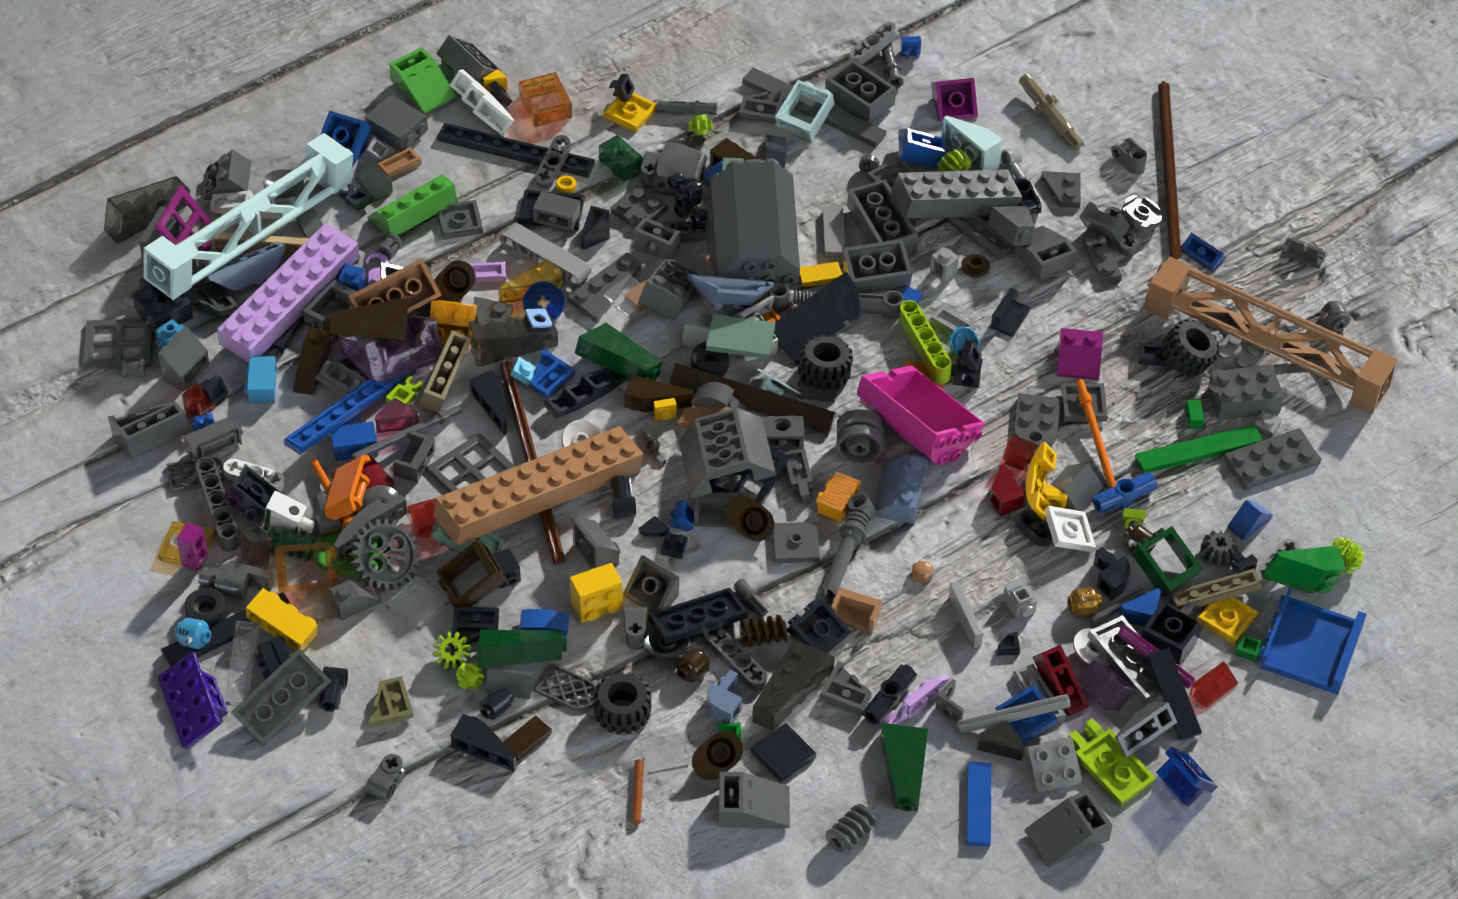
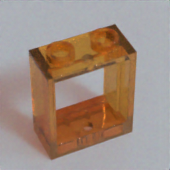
[519,72,572,127]
[275,542,338,592]

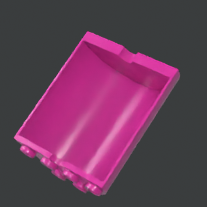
[857,365,985,465]

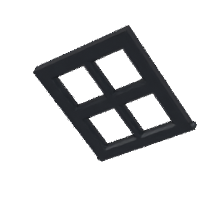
[710,448,790,505]

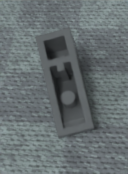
[1115,701,1177,758]

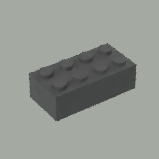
[847,179,919,255]

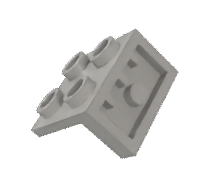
[1021,737,1082,793]

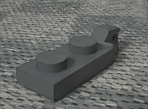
[783,448,813,504]

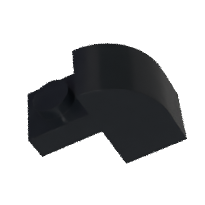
[1093,547,1131,601]

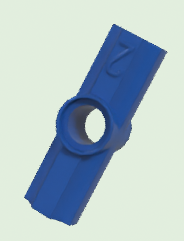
[1092,472,1157,514]

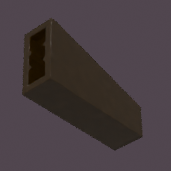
[323,298,409,342]

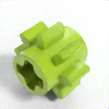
[688,115,713,136]
[456,662,484,690]

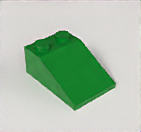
[1261,546,1346,594]

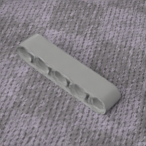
[499,223,592,287]

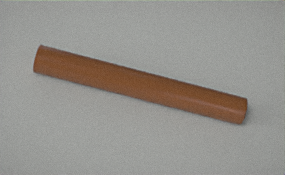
[632,759,644,824]

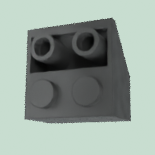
[203,149,252,200]
[158,326,210,392]

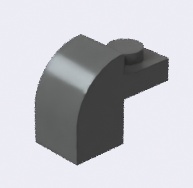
[691,382,744,410]

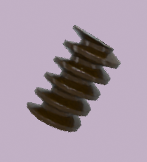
[739,614,788,648]

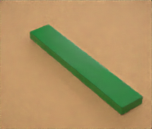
[1135,425,1263,474]

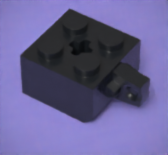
[132,277,193,337]
[1141,601,1204,665]

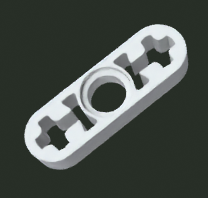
[223,459,285,491]

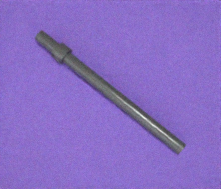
[351,405,463,460]

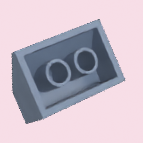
[874,454,928,524]

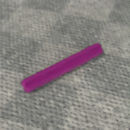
[1117,625,1196,689]

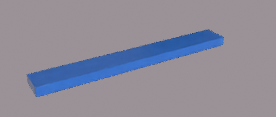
[284,358,416,455]

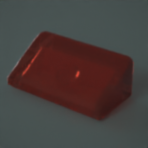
[1190,661,1238,708]

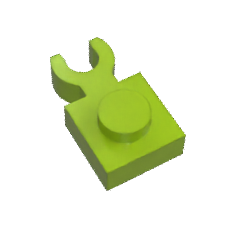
[386,376,422,412]

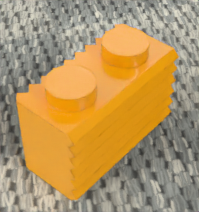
[816,471,861,523]

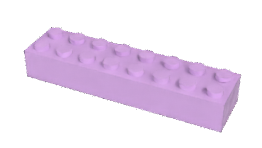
[217,223,359,363]

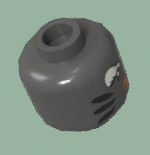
[1320,301,1351,332]

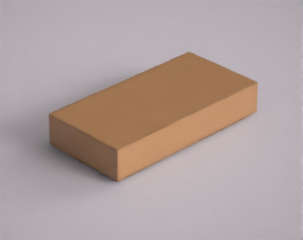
[377,147,422,179]

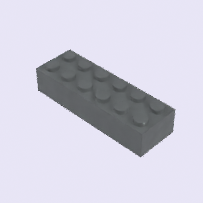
[892,170,1022,219]

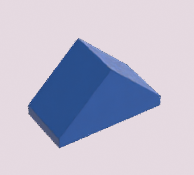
[1227,500,1273,541]
[1119,588,1161,627]

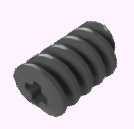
[825,804,878,853]

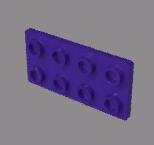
[158,652,228,749]

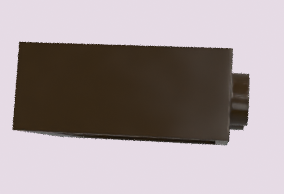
[436,539,507,607]

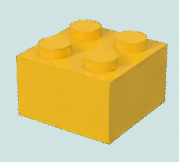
[570,563,623,623]

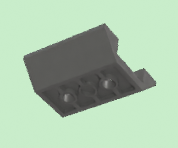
[679,407,776,499]

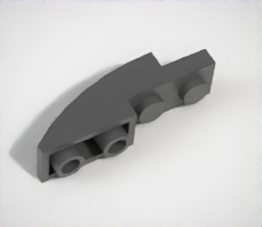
[334,494,407,561]

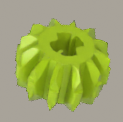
[937,148,972,172]
[1328,536,1365,574]
[432,631,471,670]

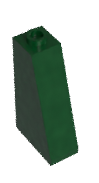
[575,323,663,381]
[478,630,567,668]
[880,723,928,812]

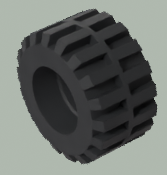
[1161,319,1220,377]
[798,335,853,390]
[593,671,651,735]

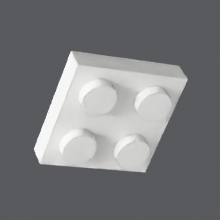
[1044,506,1096,552]

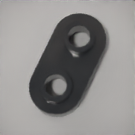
[1016,510,1053,547]

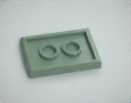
[706,314,775,359]

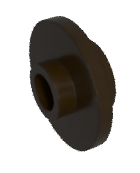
[961,254,990,278]

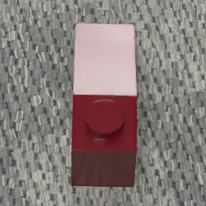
[1032,644,1089,716]

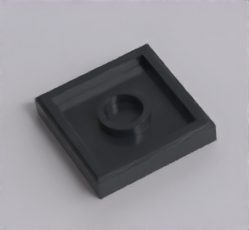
[751,723,816,782]

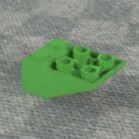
[389,47,457,114]

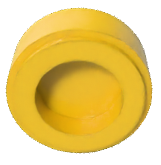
[556,176,576,194]

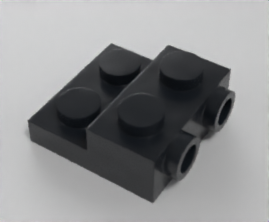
[223,466,281,524]
[787,598,852,661]

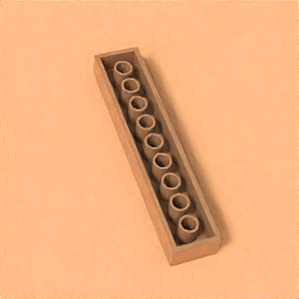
[433,426,644,545]

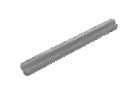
[957,694,1070,733]

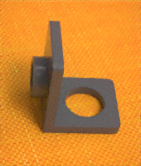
[936,679,964,722]

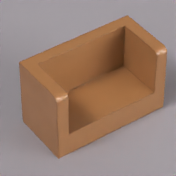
[831,587,882,634]

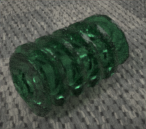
[265,526,315,561]

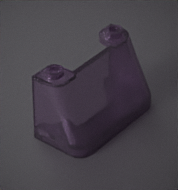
[338,314,442,382]

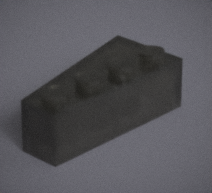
[104,176,190,244]

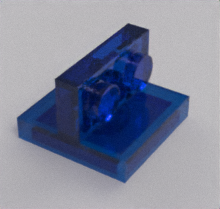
[1156,746,1218,807]

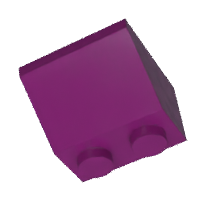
[931,78,978,121]
[1057,328,1103,380]

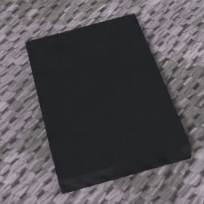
[518,190,585,230]

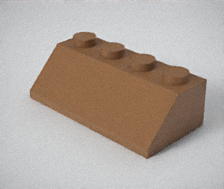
[348,258,442,313]

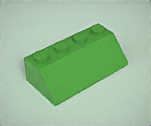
[367,174,457,236]

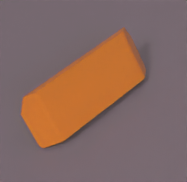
[324,455,371,520]

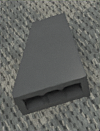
[988,206,1035,246]

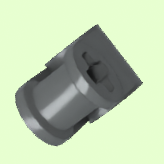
[1111,137,1147,174]
[641,151,661,188]
[624,607,647,650]
[365,754,405,801]

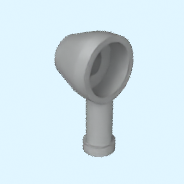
[1000,149,1026,180]

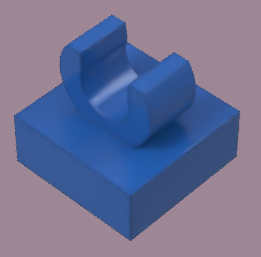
[900,36,922,59]
[191,412,215,432]
[669,500,694,532]

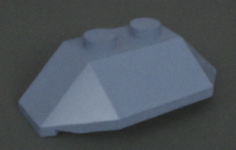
[206,242,286,292]
[687,274,774,309]

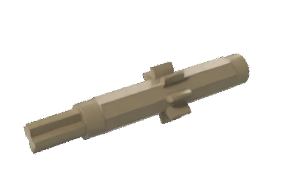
[1019,73,1084,150]

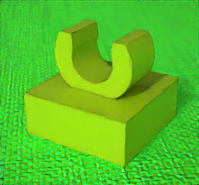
[1122,508,1146,530]

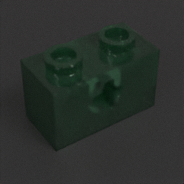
[598,134,643,182]

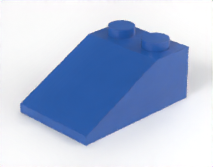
[320,110,372,167]

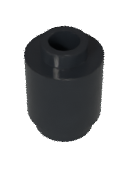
[479,687,514,720]

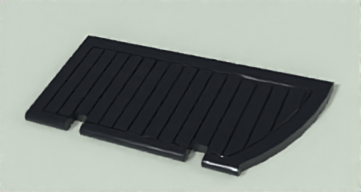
[774,272,861,364]

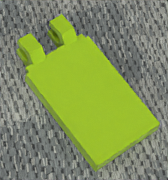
[1068,718,1156,807]

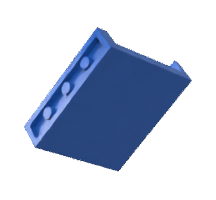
[1258,588,1367,695]

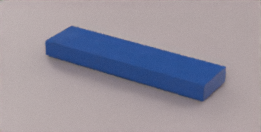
[967,762,991,847]

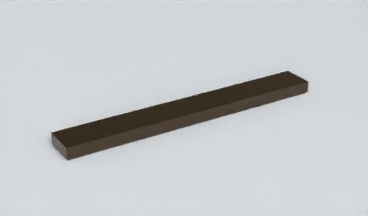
[669,363,836,433]

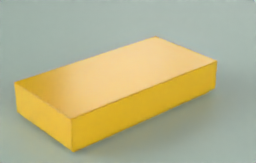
[799,262,842,288]

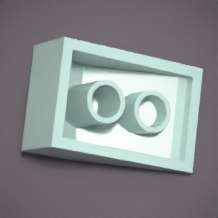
[942,116,1003,171]

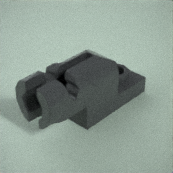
[198,561,274,598]

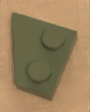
[369,676,414,728]

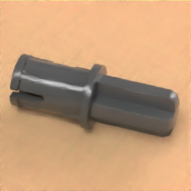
[733,578,770,617]

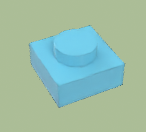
[510,357,536,386]

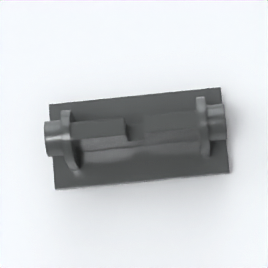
[1281,237,1327,269]

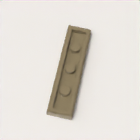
[1169,569,1262,610]

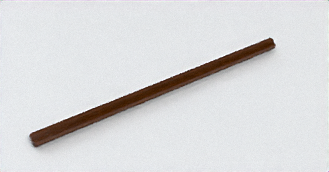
[1158,81,1182,260]
[500,361,565,565]

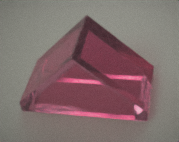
[375,398,419,433]

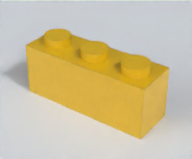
[246,588,318,652]

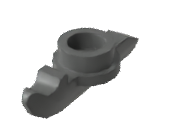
[641,431,666,463]

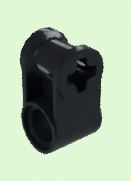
[1015,178,1042,214]

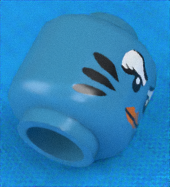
[175,617,211,649]

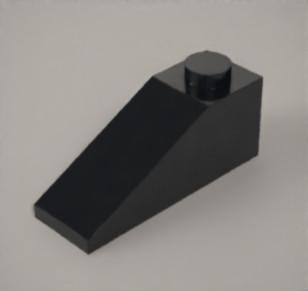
[470,369,507,435]
[450,714,516,772]

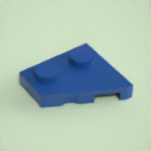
[531,349,575,399]

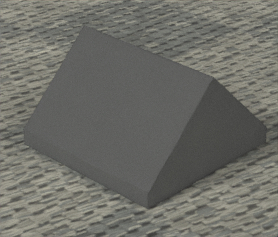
[1050,463,1104,512]
[623,555,679,612]

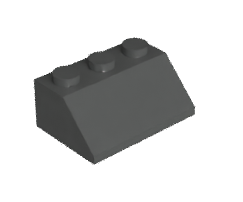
[436,35,507,86]
[842,239,913,293]

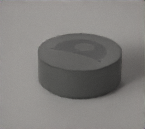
[859,155,880,174]

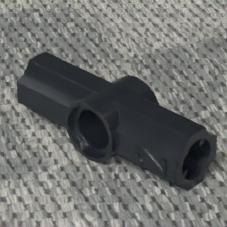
[863,664,917,725]

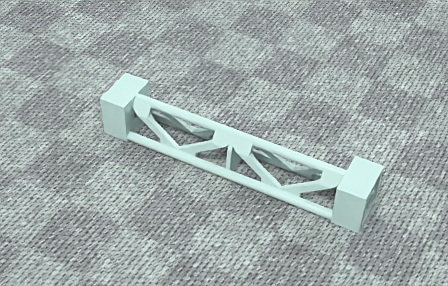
[144,133,353,300]

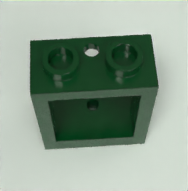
[1131,526,1203,598]

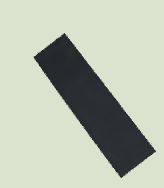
[763,134,786,169]
[543,368,627,419]

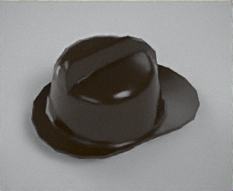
[434,260,476,302]
[725,495,775,541]
[692,731,743,780]

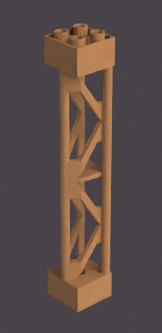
[1145,256,1398,414]

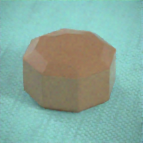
[911,560,933,583]

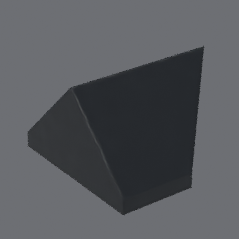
[581,206,610,250]

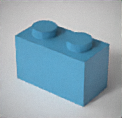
[244,356,277,403]

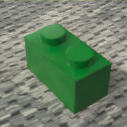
[1184,400,1204,429]

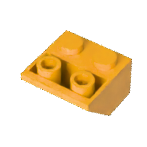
[427,300,477,348]

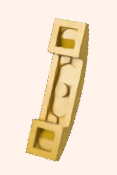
[1025,442,1057,521]

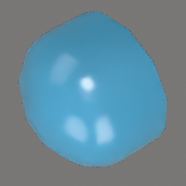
[948,326,980,357]

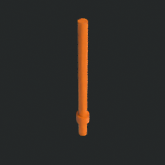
[1076,379,1116,489]

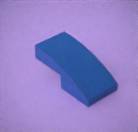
[519,609,569,637]

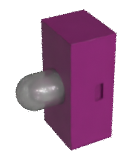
[170,522,208,571]

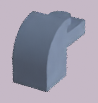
[707,670,742,723]

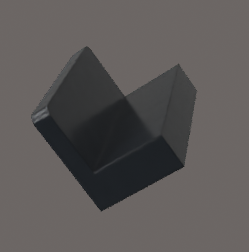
[991,287,1031,337]

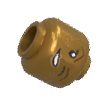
[1067,587,1102,618]

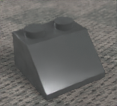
[572,517,620,569]

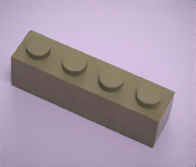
[419,330,472,413]

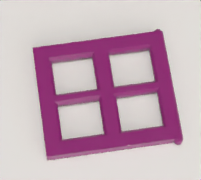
[155,185,212,262]

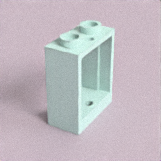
[775,80,834,142]

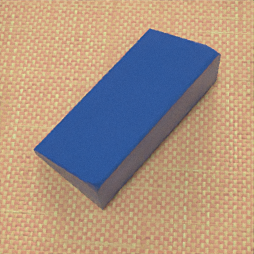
[1181,232,1226,271]

